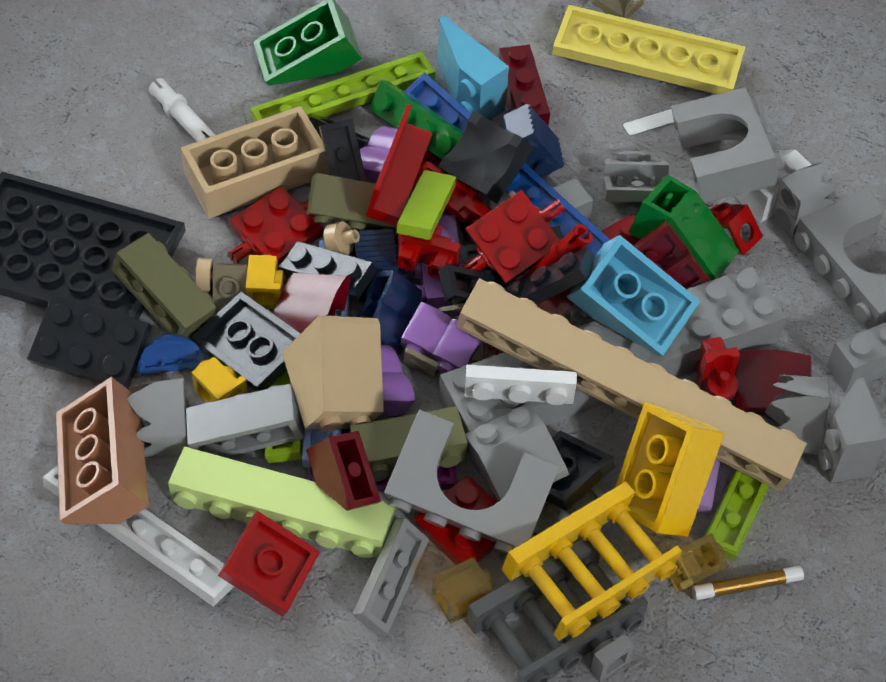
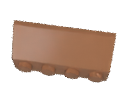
[56,377,149,524]

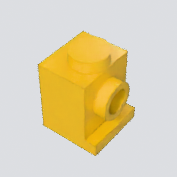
[246,255,284,309]
[191,357,248,402]

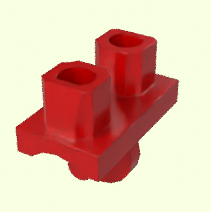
[398,224,461,280]
[695,337,740,400]

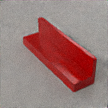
[366,104,432,227]

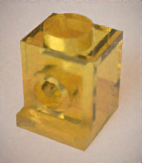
[669,533,729,593]

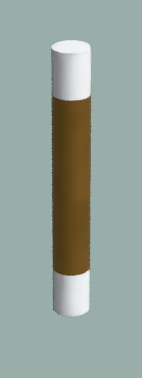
[692,565,804,601]

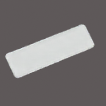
[623,109,674,135]

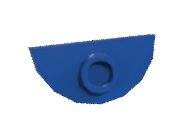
[137,334,206,376]

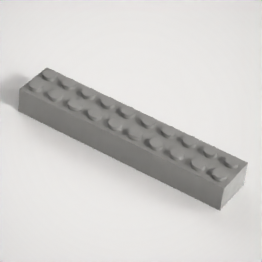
[439,267,786,454]

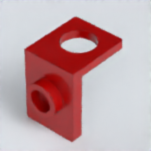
[710,202,763,255]

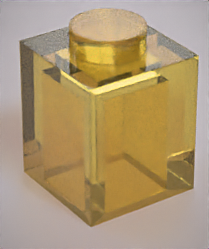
[432,557,494,624]

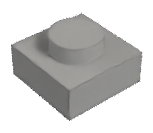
[590,633,634,682]

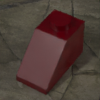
[306,431,381,511]

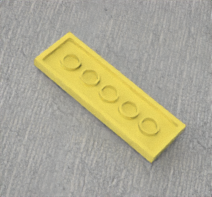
[552,5,746,94]

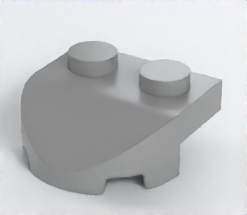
[603,151,669,205]

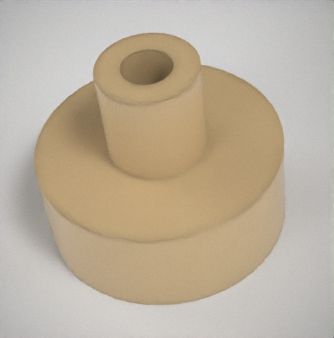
[324,221,360,255]
[196,258,214,293]

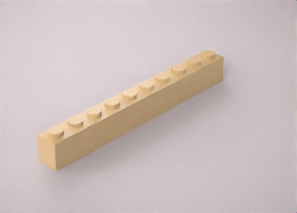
[456,278,807,491]

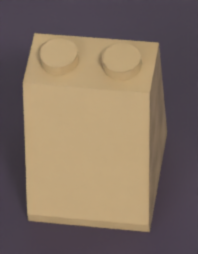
[282,315,384,432]

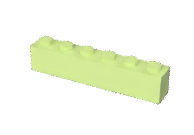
[168,446,396,558]

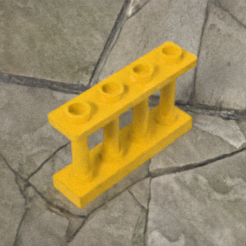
[501,482,683,641]

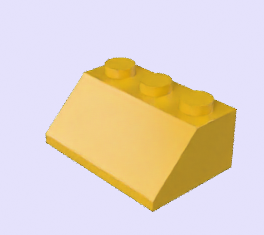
[615,402,725,537]

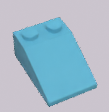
[437,15,509,120]
[566,235,700,357]

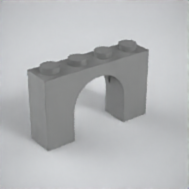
[671,87,783,203]
[794,190,886,329]
[384,409,559,555]

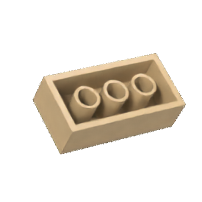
[180,106,329,219]

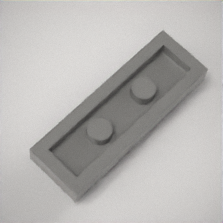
[352,518,429,636]

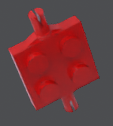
[228,186,324,267]
[462,190,566,286]

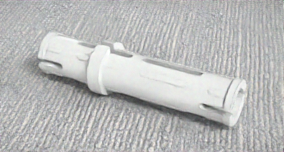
[149,78,216,142]

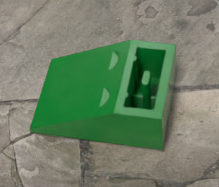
[628,175,739,281]

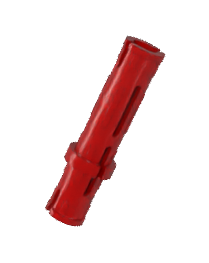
[519,224,593,280]

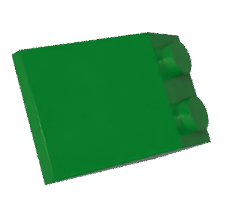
[253,0,362,86]

